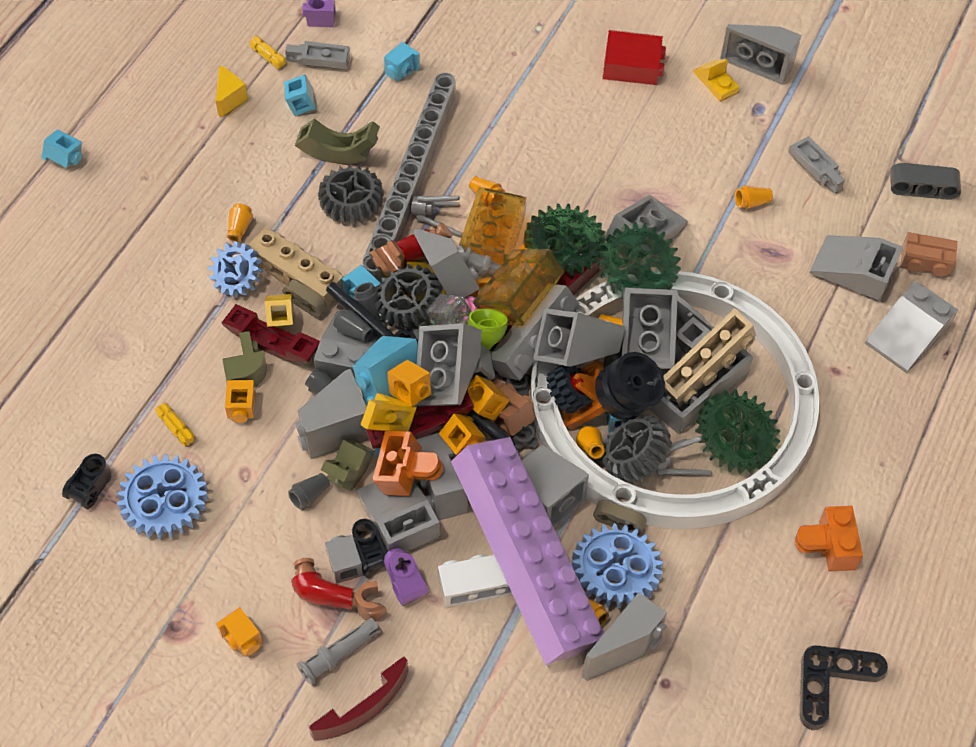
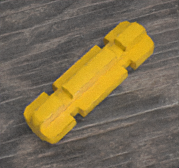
[249,36,286,69]
[155,402,195,446]

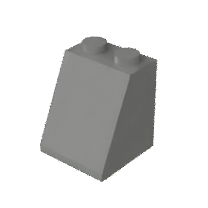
[533,308,625,367]
[295,369,369,459]
[522,445,589,526]

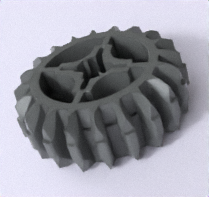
[318,164,384,225]
[375,263,444,330]
[602,414,672,484]

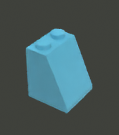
[352,336,418,407]

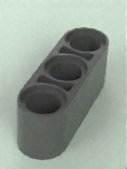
[890,163,961,200]

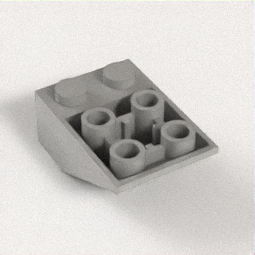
[809,235,903,301]
[355,481,440,552]

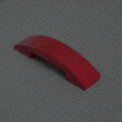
[221,304,320,363]
[365,390,474,449]
[308,656,409,741]

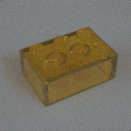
[459,187,527,268]
[472,249,564,326]

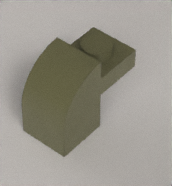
[222,331,267,387]
[321,439,375,491]

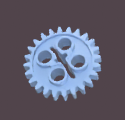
[117,454,208,539]
[572,524,663,609]

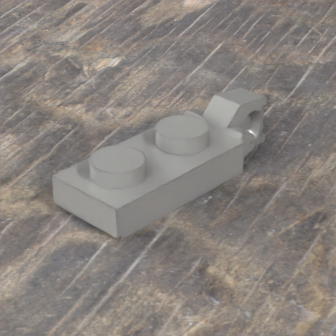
[285,41,350,69]
[788,137,845,193]

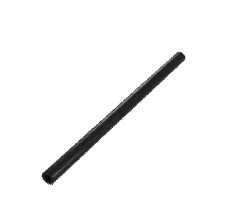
[326,282,517,446]

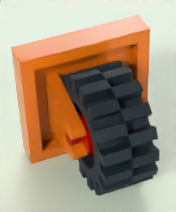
[546,360,606,431]

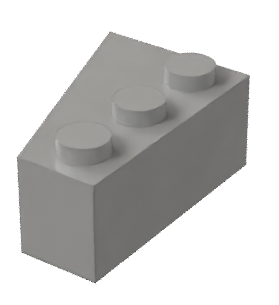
[417,433,467,520]

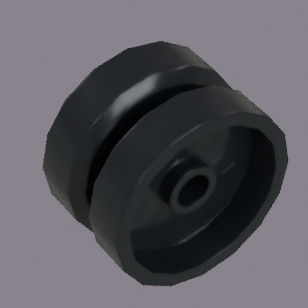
[595,352,665,420]

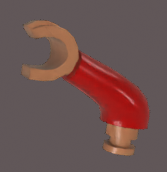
[369,222,452,276]
[291,557,387,621]

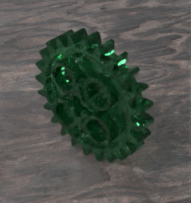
[524,203,606,276]
[598,222,681,299]
[695,389,780,474]

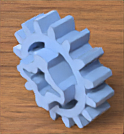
[208,241,263,297]

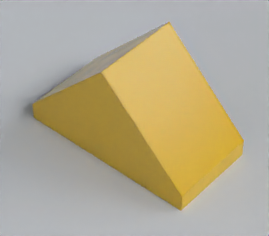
[216,66,248,117]

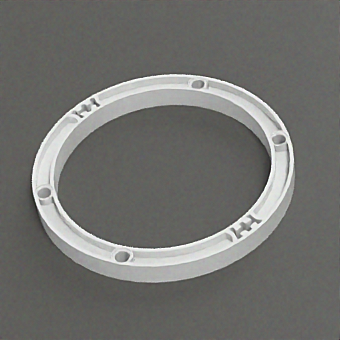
[530,271,819,529]

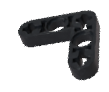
[800,645,888,730]

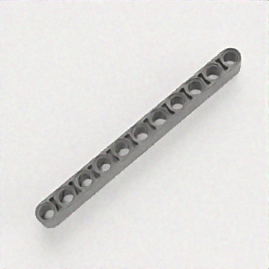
[362,73,455,284]

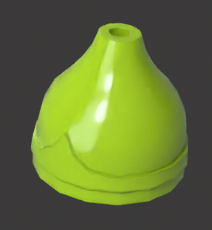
[468,309,508,351]

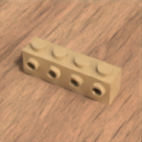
[248,227,343,311]
[663,308,756,408]

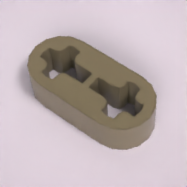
[282,279,327,318]
[593,500,647,535]

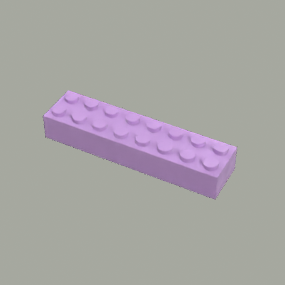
[451,437,604,665]

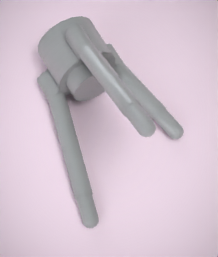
[411,195,463,237]
[654,436,712,476]

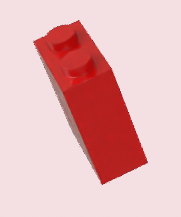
[602,30,666,86]

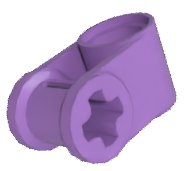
[384,548,428,606]

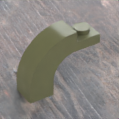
[294,118,380,164]

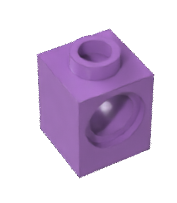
[302,0,336,27]

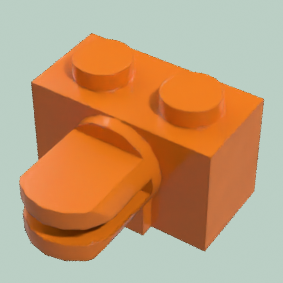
[373,431,443,496]
[794,505,863,571]

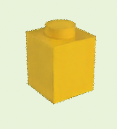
[265,294,294,327]

